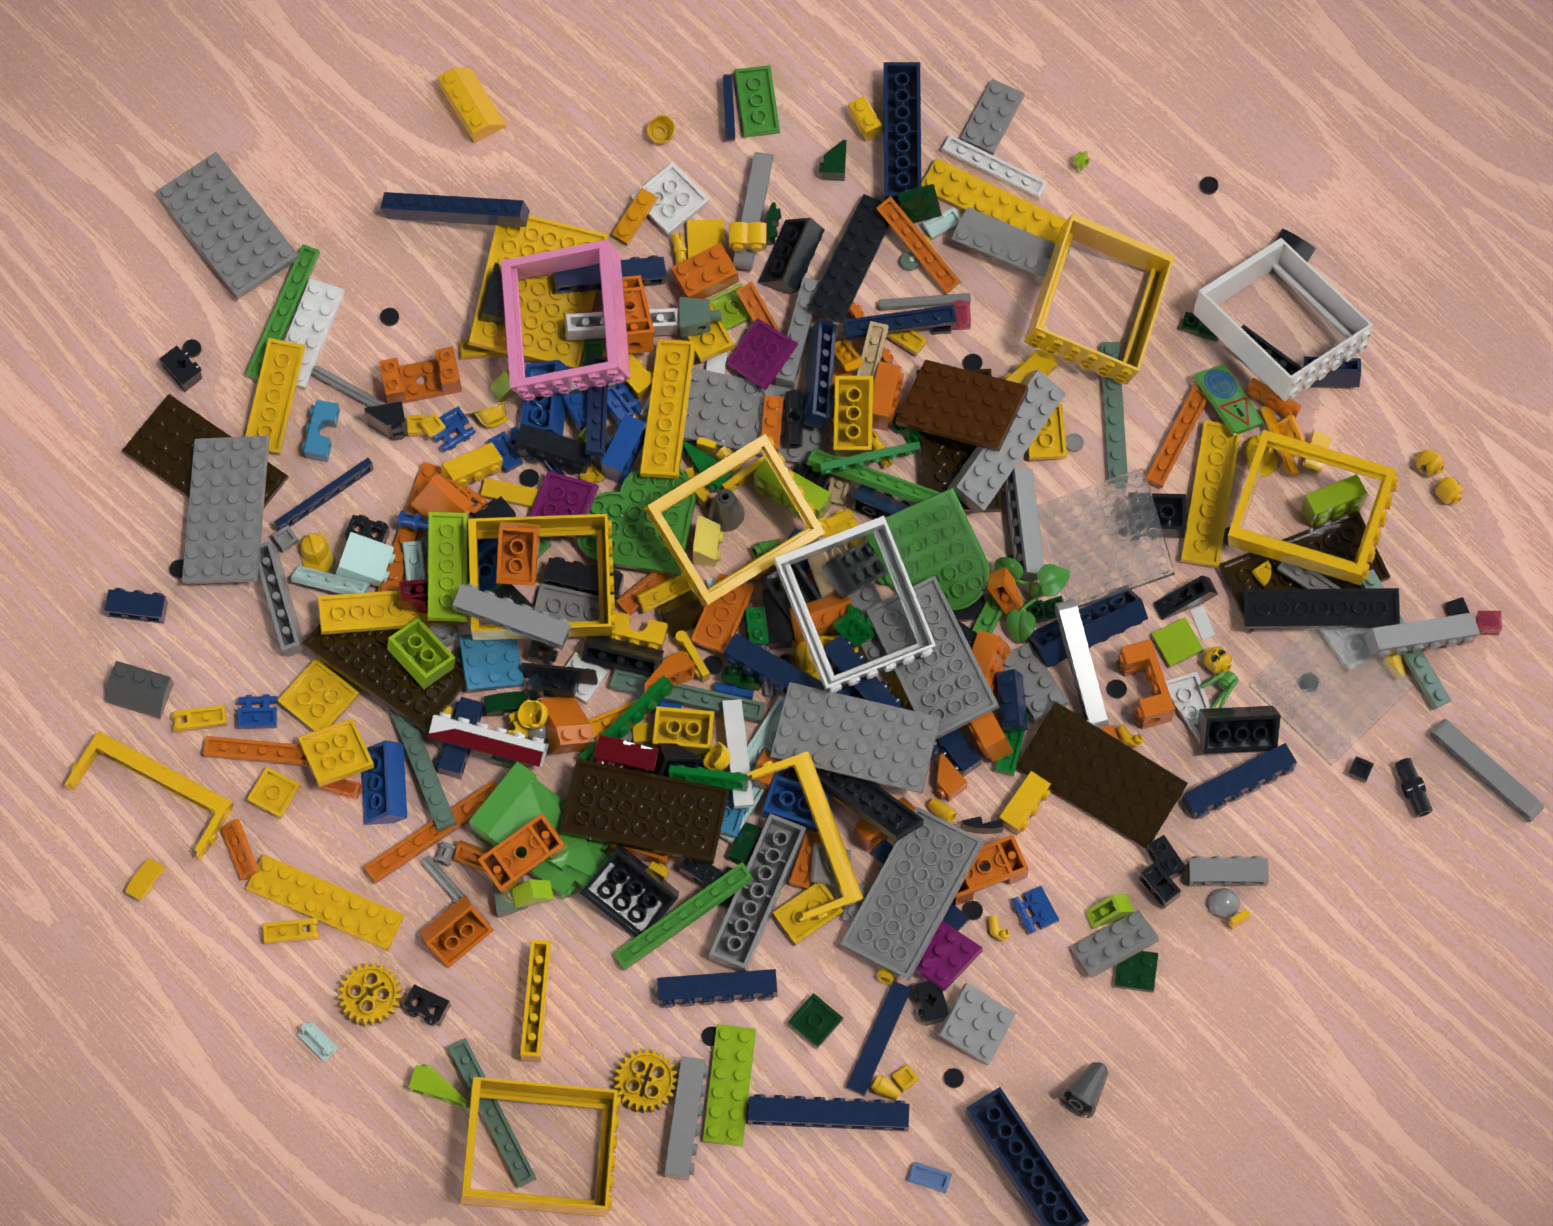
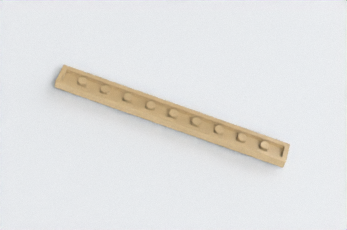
[828,321,889,506]

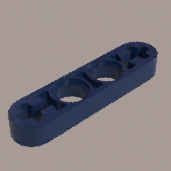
[723,74,735,141]

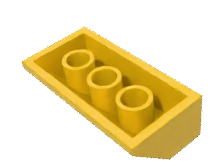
[438,68,507,143]
[834,376,874,455]

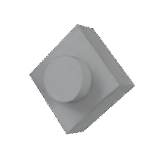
[272,525,299,552]

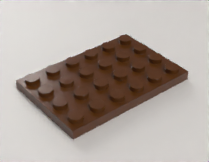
[895,359,1029,452]

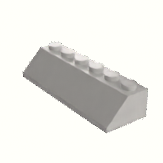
[952,207,1070,279]

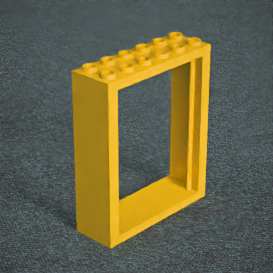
[1024,213,1175,385]
[1228,430,1399,585]
[644,434,825,606]
[468,514,615,641]
[460,1077,621,1217]

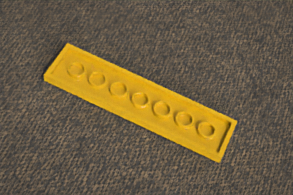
[922,158,1067,244]
[640,339,696,479]
[1181,420,1241,568]
[317,590,471,635]
[246,854,405,951]

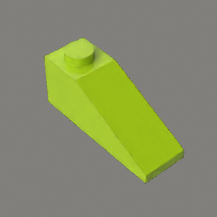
[408,1064,468,1108]

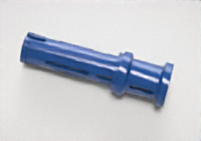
[398,510,428,530]

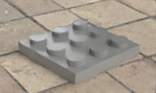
[938,983,1016,1065]

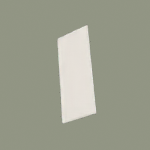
[1190,606,1215,640]

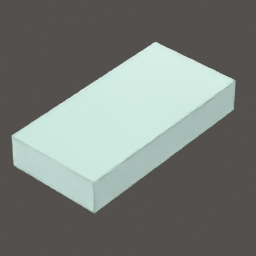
[922,207,961,240]

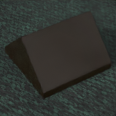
[657,590,703,638]

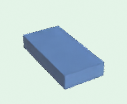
[908,1162,952,1194]

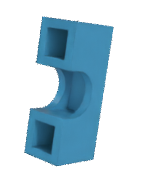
[302,400,340,462]

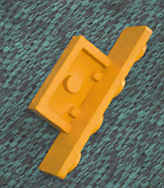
[1260,406,1306,475]

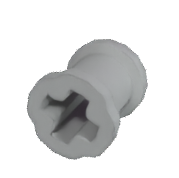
[434,841,457,867]

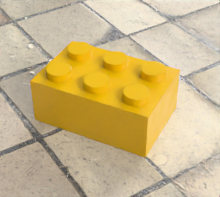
[652,706,715,755]

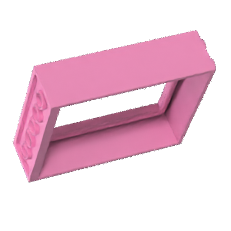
[501,239,630,401]

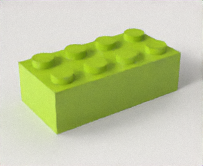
[754,458,831,519]

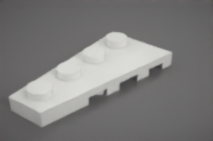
[1165,671,1211,744]

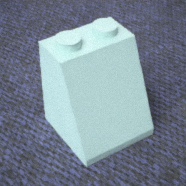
[335,532,396,587]

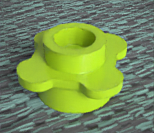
[1073,150,1090,172]

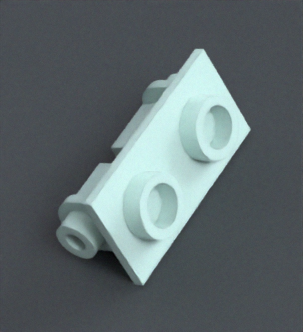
[297,1021,339,1062]

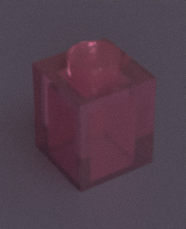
[951,300,971,330]
[1475,611,1502,635]

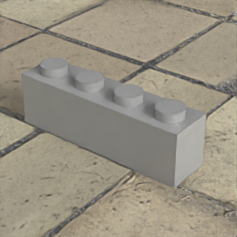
[1187,856,1269,887]

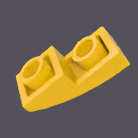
[1302,430,1331,472]
[685,467,710,508]
[125,858,165,901]

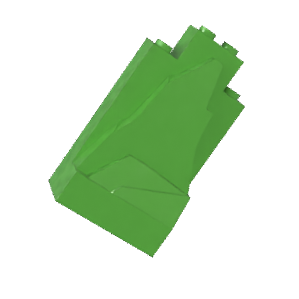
[469,761,611,900]

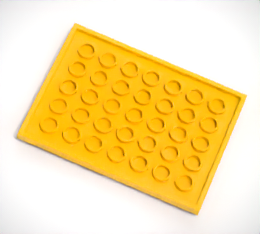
[468,215,609,369]

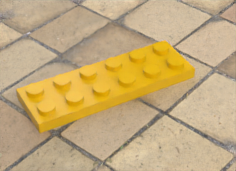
[245,338,306,455]

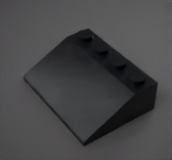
[580,844,679,937]

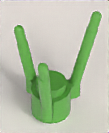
[1200,671,1238,708]

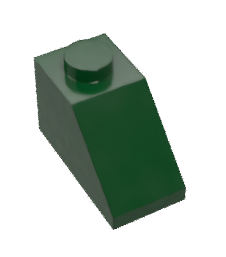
[819,140,847,181]

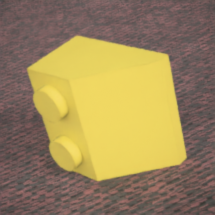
[693,516,724,567]

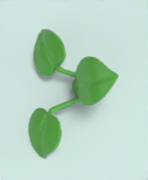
[994,557,1071,644]

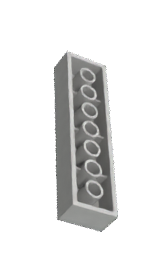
[947,370,1066,513]
[709,813,806,972]

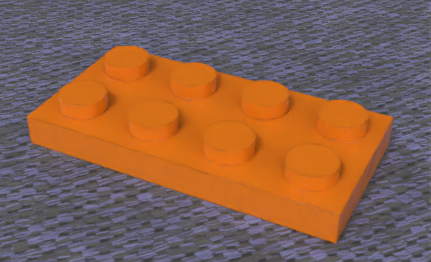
[691,573,755,655]

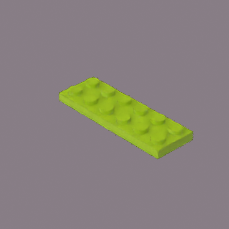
[428,512,467,622]
[703,1024,756,1147]

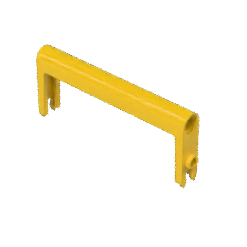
[65,731,234,860]
[747,751,864,922]

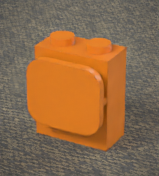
[410,473,473,518]

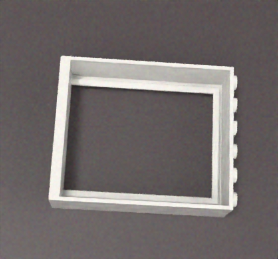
[1193,238,1373,402]
[774,516,936,693]

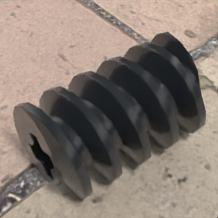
[792,460,831,490]

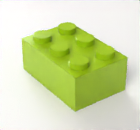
[1301,474,1367,528]
[387,617,455,689]

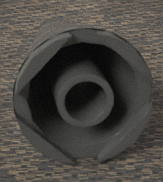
[707,489,745,532]
[1059,1062,1108,1118]

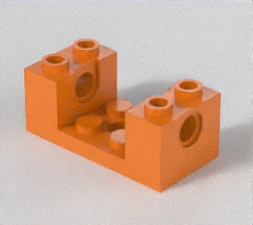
[622,275,654,354]
[379,346,462,404]
[1117,639,1175,729]
[478,813,568,894]
[953,834,1029,906]

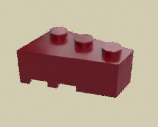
[398,579,428,614]
[591,735,659,773]

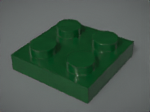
[898,184,942,223]
[1114,951,1158,993]
[788,993,844,1049]

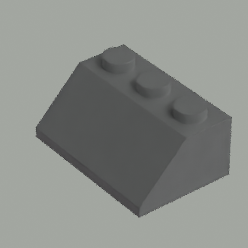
[105,661,174,719]

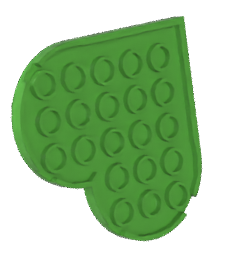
[576,467,696,576]
[866,487,990,610]

